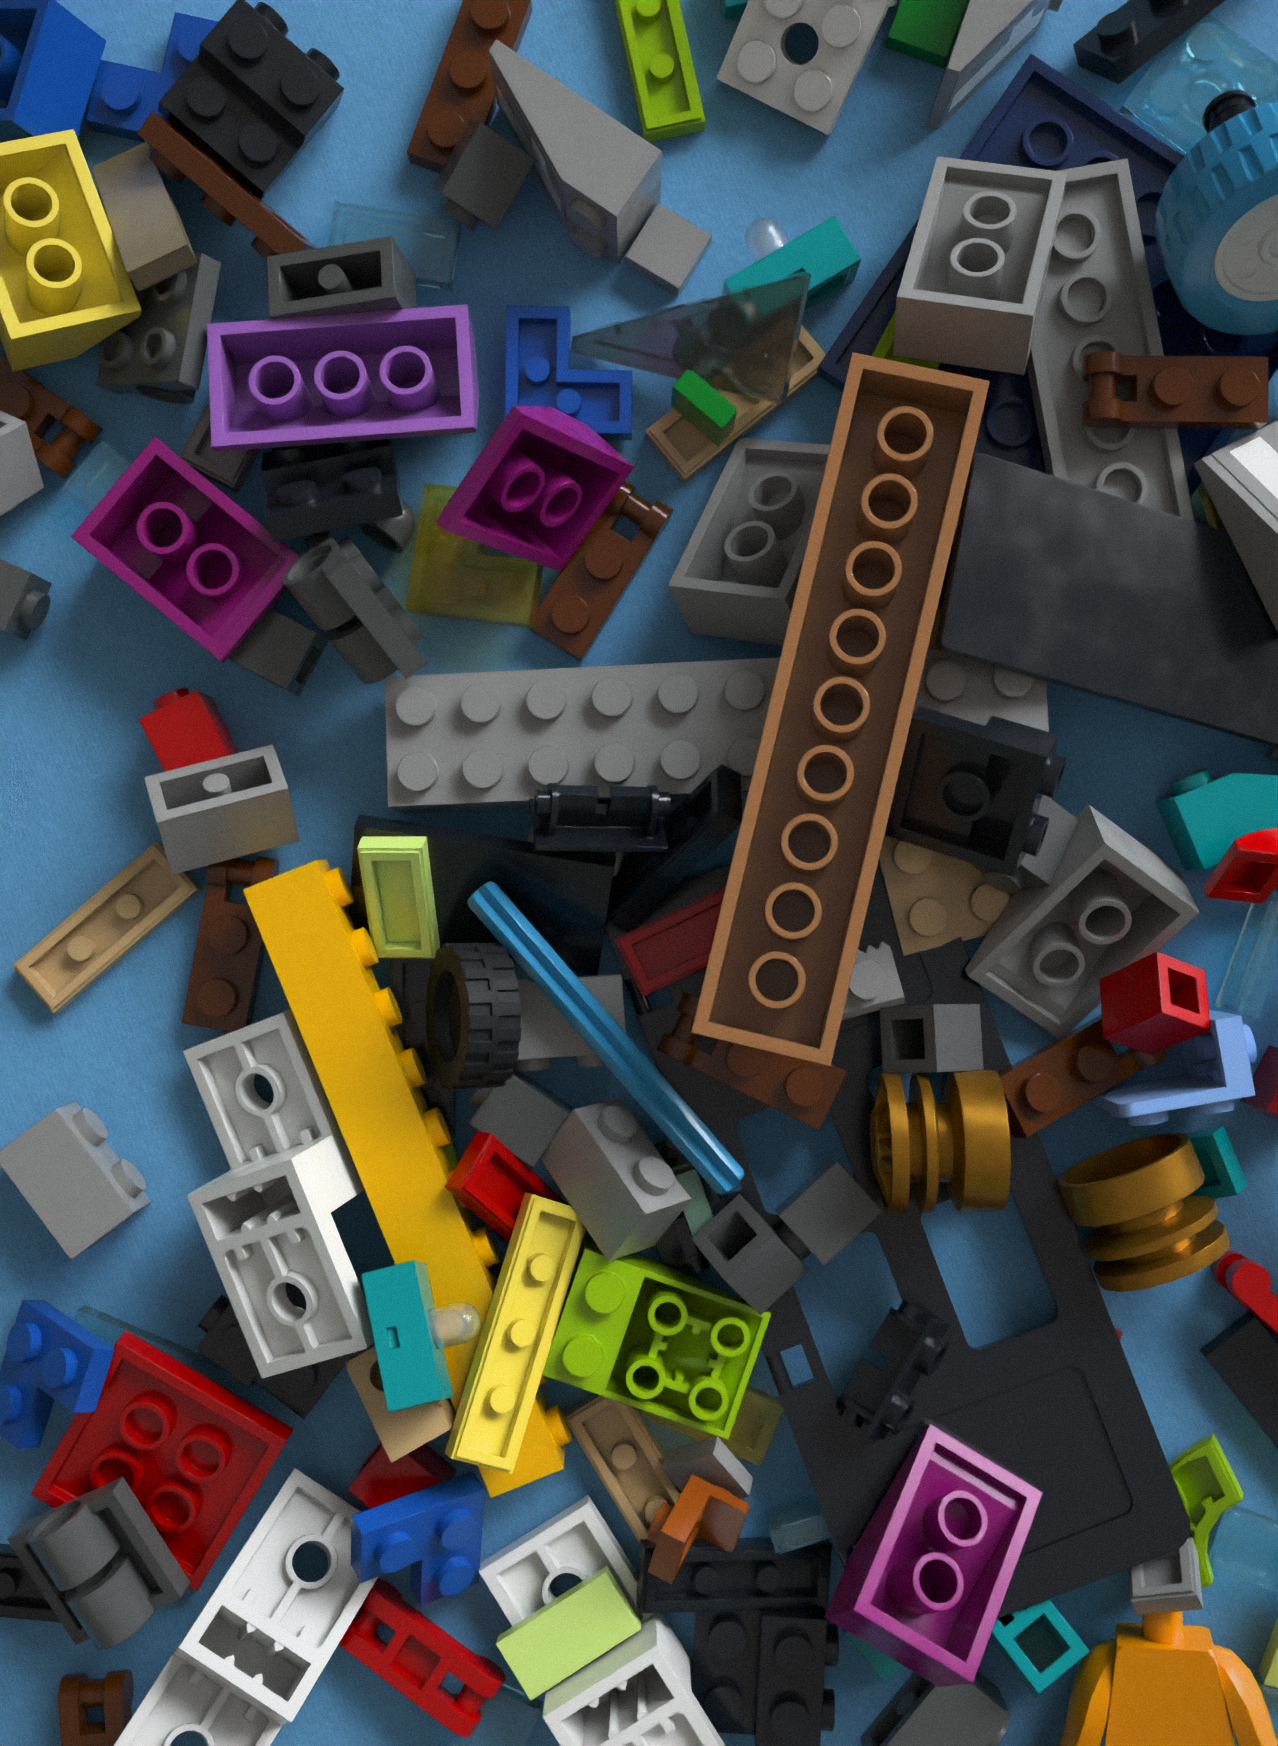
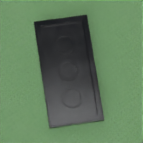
[349,815,616,975]

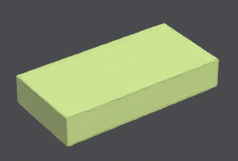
[357,836,440,959]
[496,1565,642,1701]

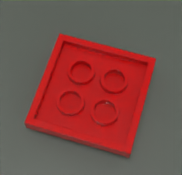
[31,1330,294,1592]

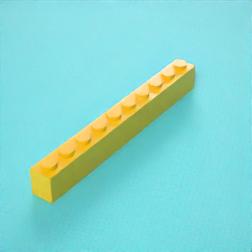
[243,859,572,1498]

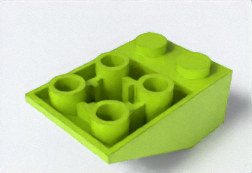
[542,1235,771,1440]

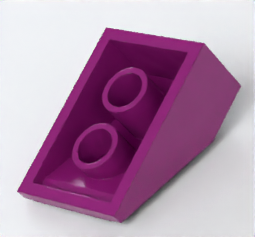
[436,406,634,572]
[71,436,300,663]
[824,1424,1043,1687]

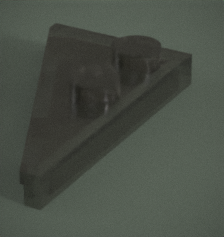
[570,272,812,405]

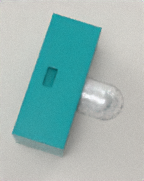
[721,215,861,345]
[361,1260,481,1412]

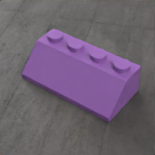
[207,304,479,452]

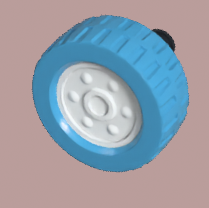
[1155,90,1278,335]

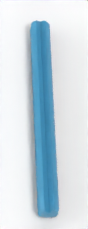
[467,881,744,1195]

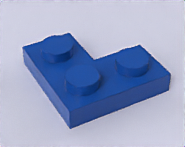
[86,12,218,142]
[505,305,633,440]
[0,1300,115,1449]
[351,1471,484,1606]

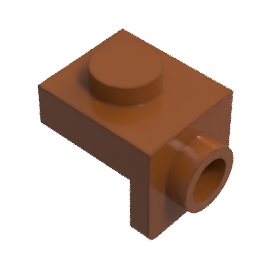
[647,1474,750,1584]

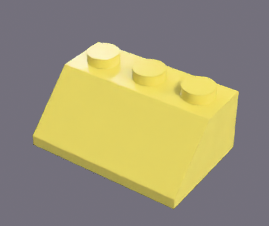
[0,129,141,372]

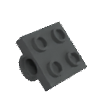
[96,253,221,404]
[282,531,427,684]
[7,1476,191,1650]

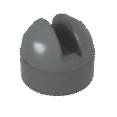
[359,500,415,553]

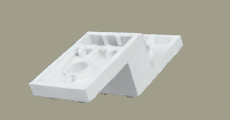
[716,0,900,135]
[183,1009,374,1379]
[113,1468,378,1746]
[479,1495,725,1746]

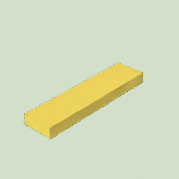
[444,1192,586,1474]

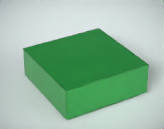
[885,0,968,68]
[671,369,737,447]

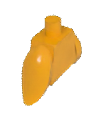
[1057,1611,1278,1746]

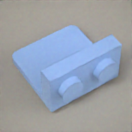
[1091,1010,1257,1126]

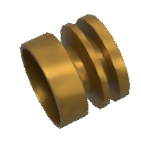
[870,1070,1011,1214]
[1057,1133,1231,1292]

